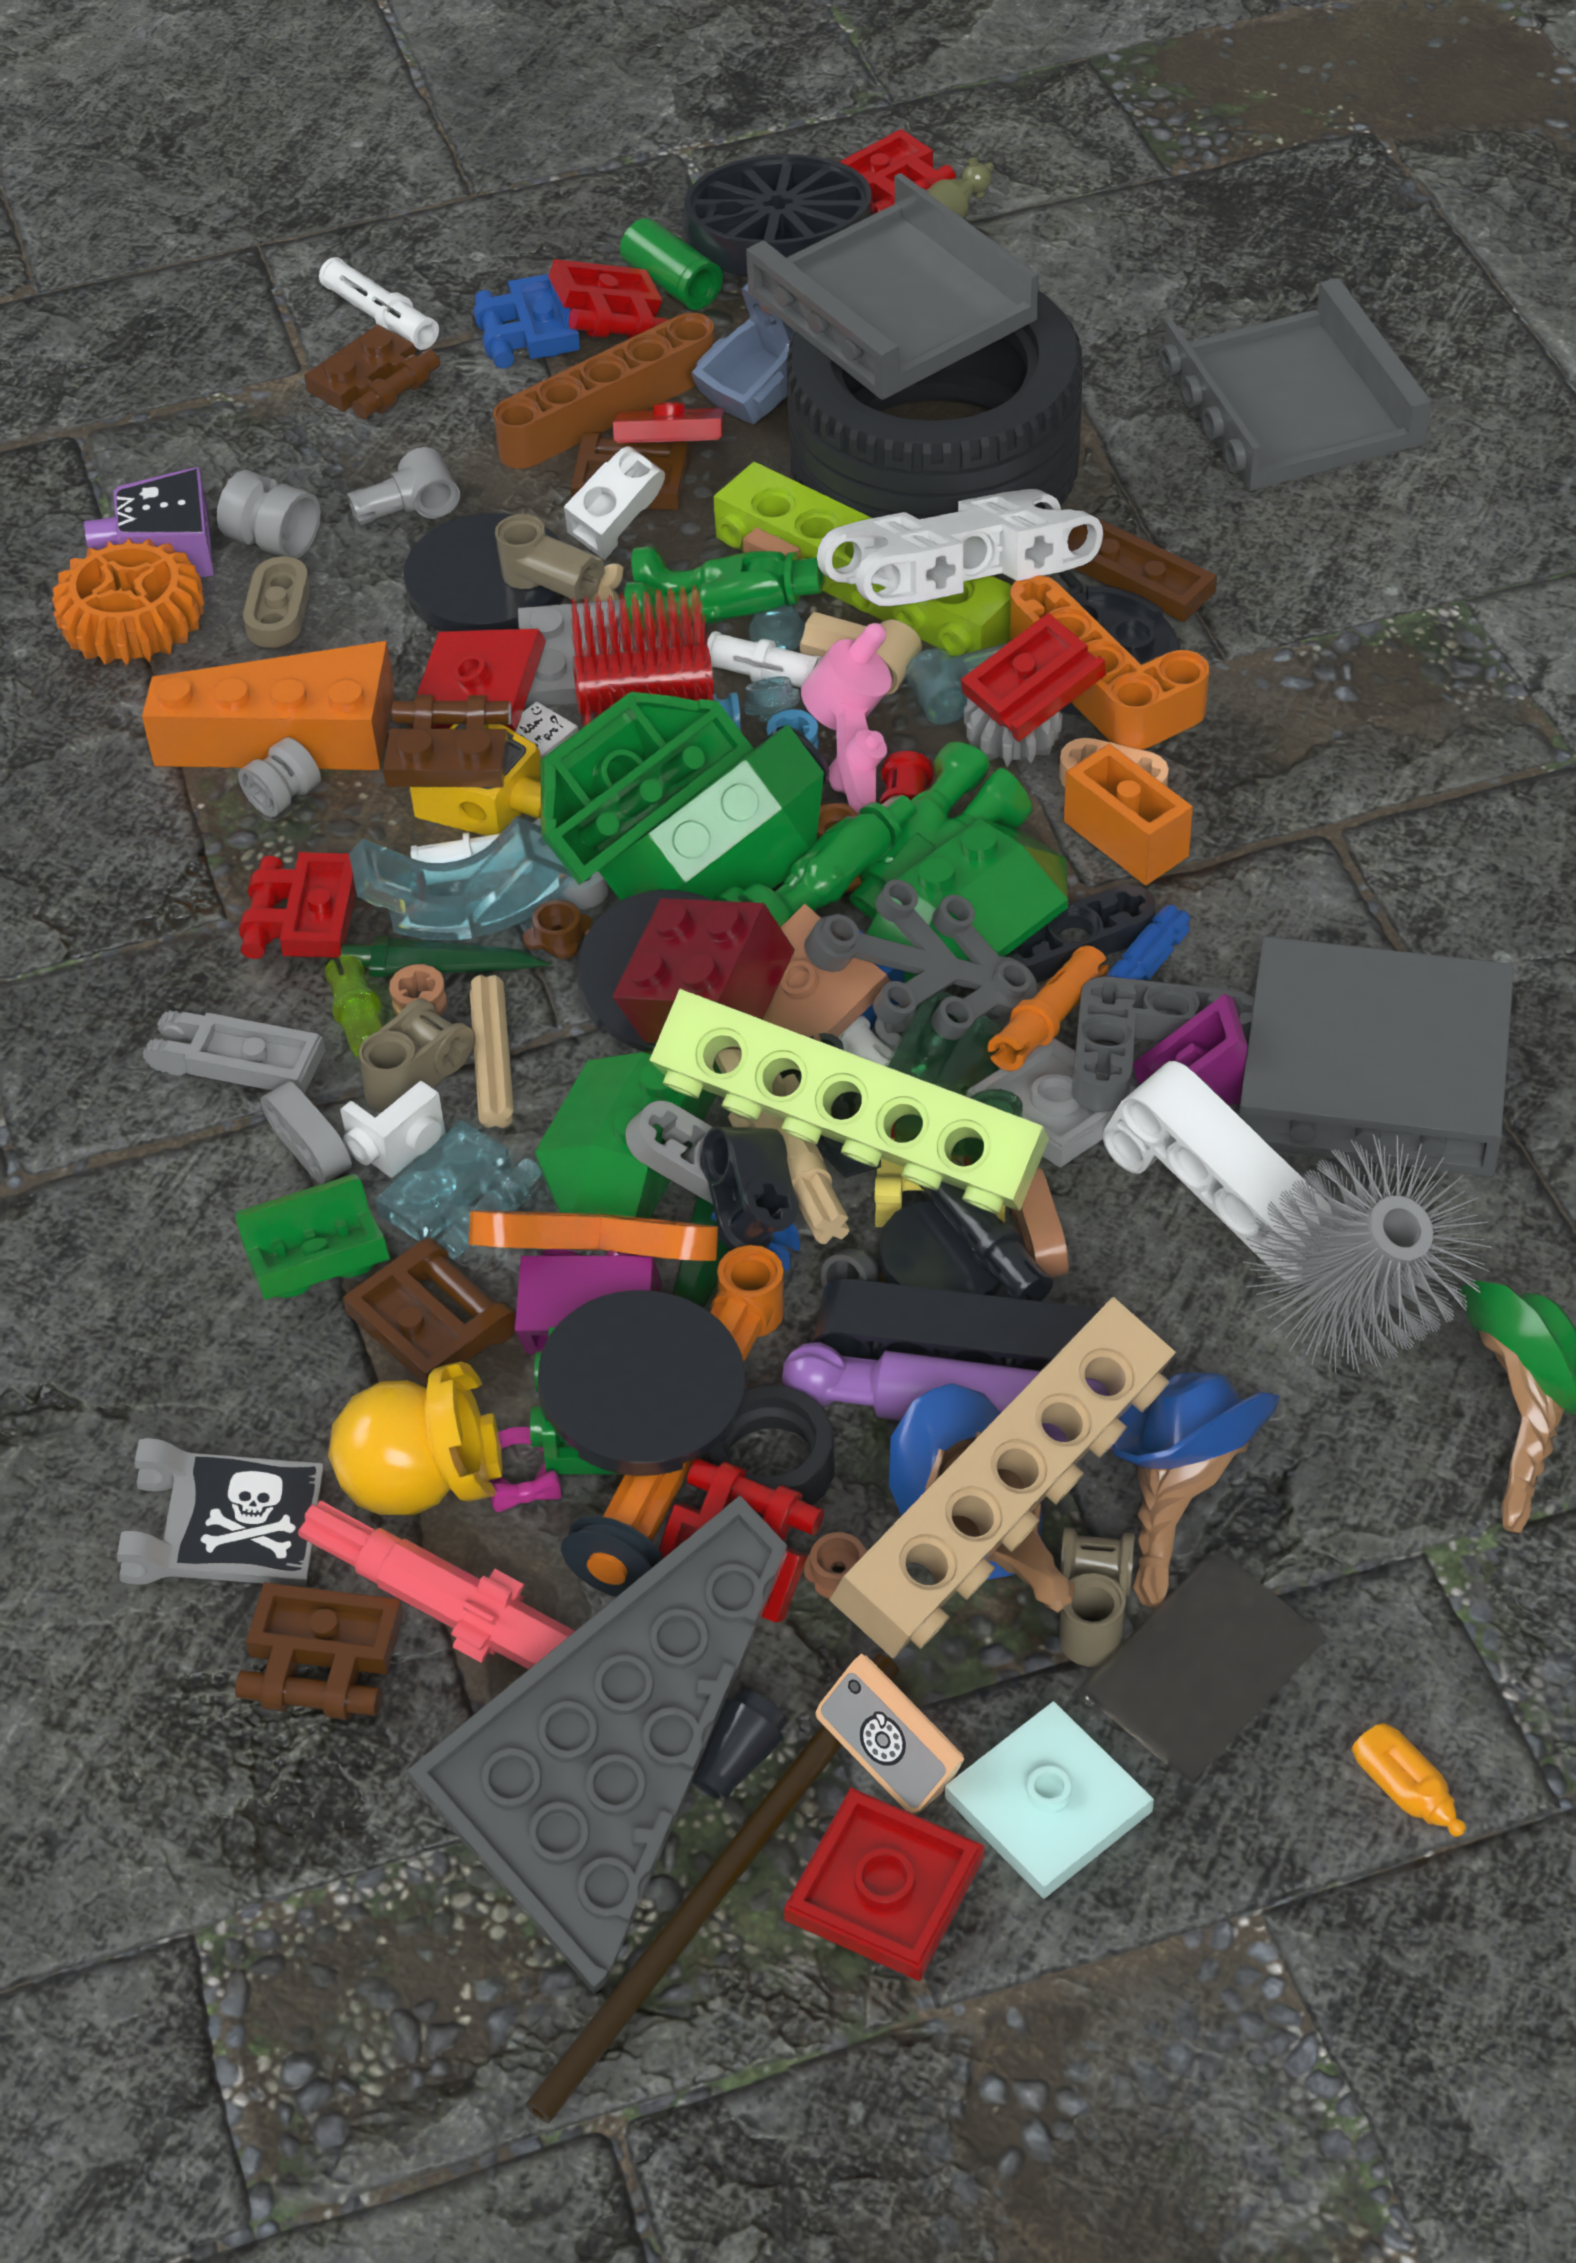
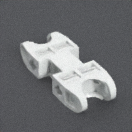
[817,489,1103,606]

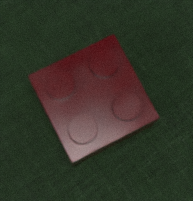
[612,898,795,1049]

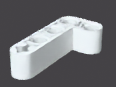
[1102,1061,1346,1282]

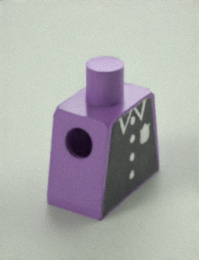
[84,467,214,577]

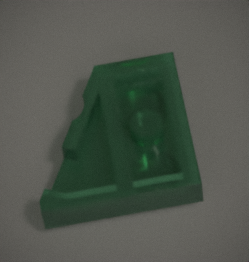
[885,990,1004,1097]

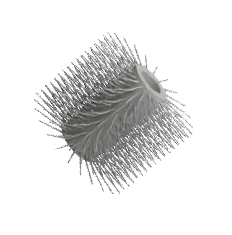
[1243,1134,1492,1373]

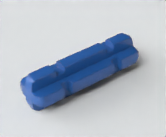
[1106,904,1191,981]

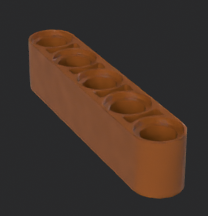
[493,313,715,469]

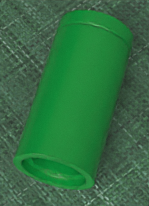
[620,218,723,310]

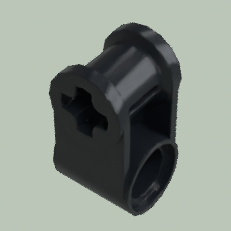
[701,1126,799,1250]

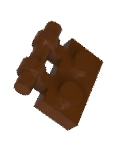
[304,324,440,419]
[383,695,511,787]
[235,1582,404,1720]

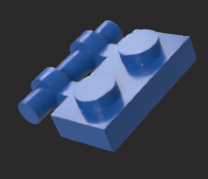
[473,274,580,368]

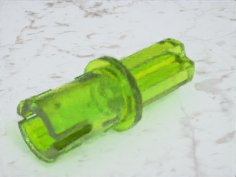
[324,955,382,1057]

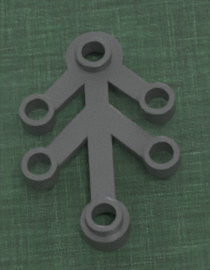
[804,879,1038,1040]

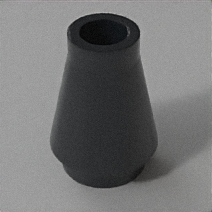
[692,1688,788,1802]

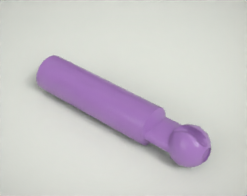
[782,1342,1113,1450]

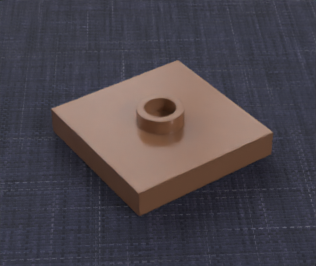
[763,904,891,1041]

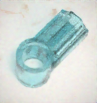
[905,643,1008,725]

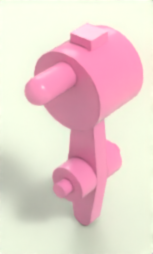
[801,623,892,815]

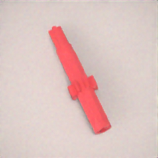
[298,1500,575,1670]

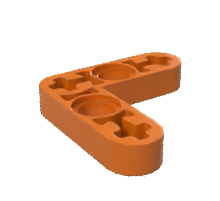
[468,1210,718,1261]

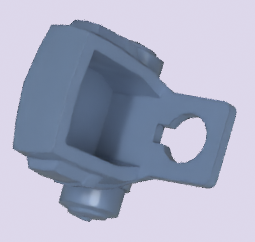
[692,284,795,424]

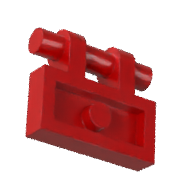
[839,129,956,214]
[548,259,668,339]
[239,852,360,959]
[658,1458,824,1623]

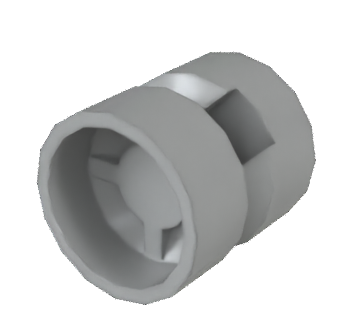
[217,469,321,559]

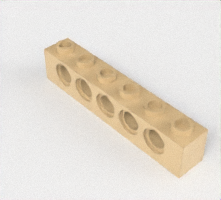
[829,1297,1176,1659]

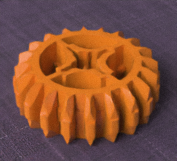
[52,538,205,666]

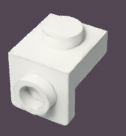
[340,1081,446,1178]

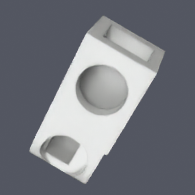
[564,446,665,560]

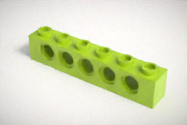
[713,462,1012,667]

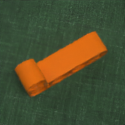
[1010,575,1209,750]

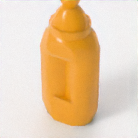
[1351,1723,1466,1837]

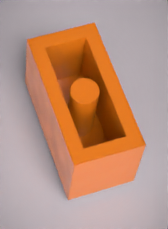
[1064,743,1193,886]

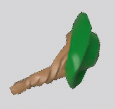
[1457,1280,1576,1533]

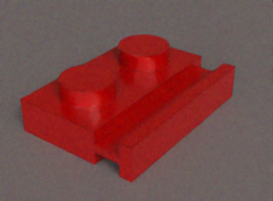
[961,612,1106,742]

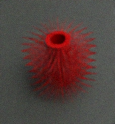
[571,585,715,727]

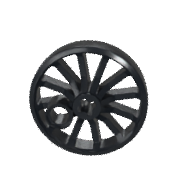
[684,154,875,277]

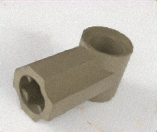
[495,514,605,603]

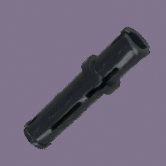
[919,1162,1053,1301]

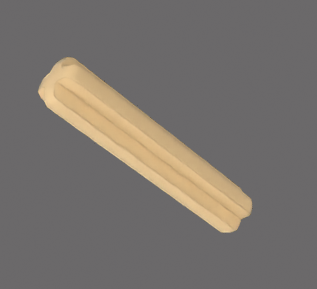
[470,974,514,1128]

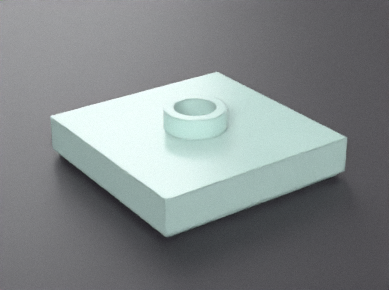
[945,1701,1154,1899]

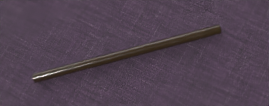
[526,1654,899,2124]

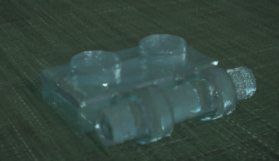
[375,1120,542,1259]

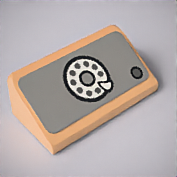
[815,1653,964,1815]

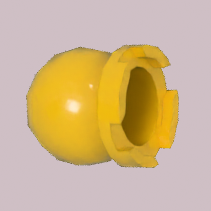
[328,1361,503,1516]

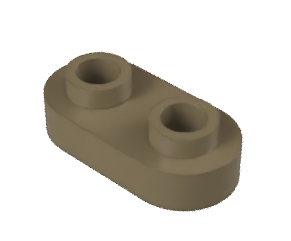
[243,556,311,648]

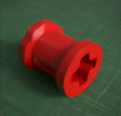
[880,751,934,805]

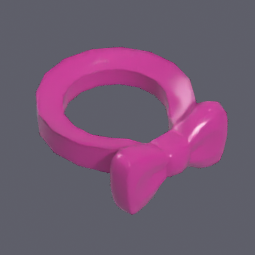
[489,1427,562,1512]

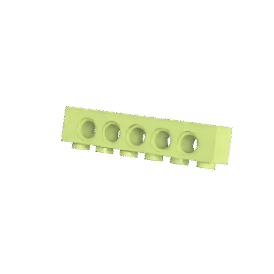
[649,989,1049,1214]

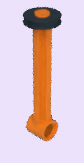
[560,1245,784,1597]

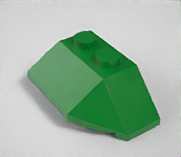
[540,692,754,885]
[598,724,824,901]
[866,818,1068,983]
[535,1051,722,1252]

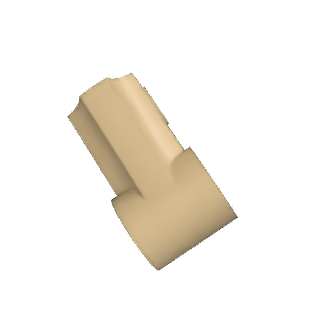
[800,612,922,695]

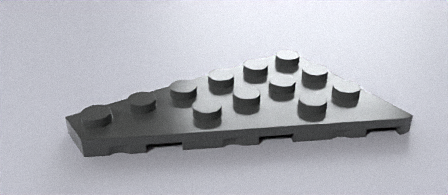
[407,1496,787,1994]

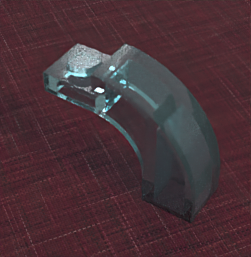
[349,816,574,940]

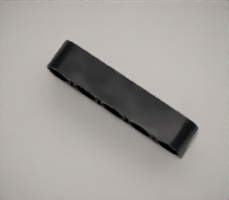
[813,1279,1141,1371]

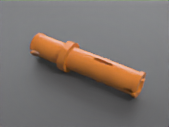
[987,946,1109,1071]

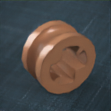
[389,964,447,1019]

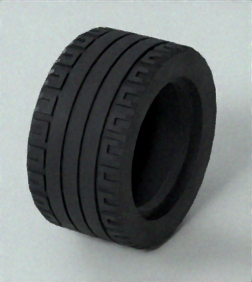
[787,291,1083,520]

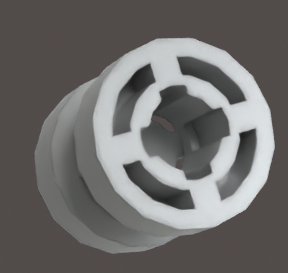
[238,737,321,817]

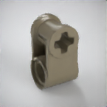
[359,998,475,1113]
[1059,1527,1135,1667]

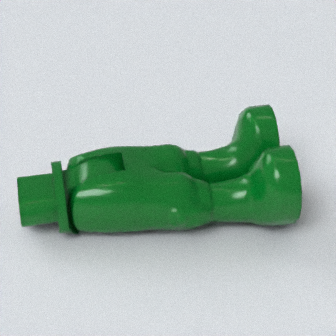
[624,546,825,637]
[849,742,1032,921]
[717,795,917,927]

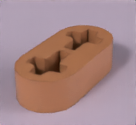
[1010,1167,1069,1277]

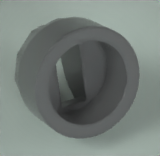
[821,1248,879,1288]

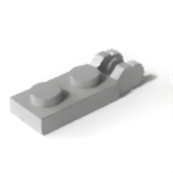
[142,1010,326,1095]

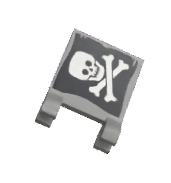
[117,1438,324,1587]

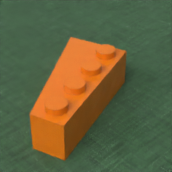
[142,641,395,770]

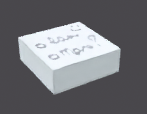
[514,701,578,759]

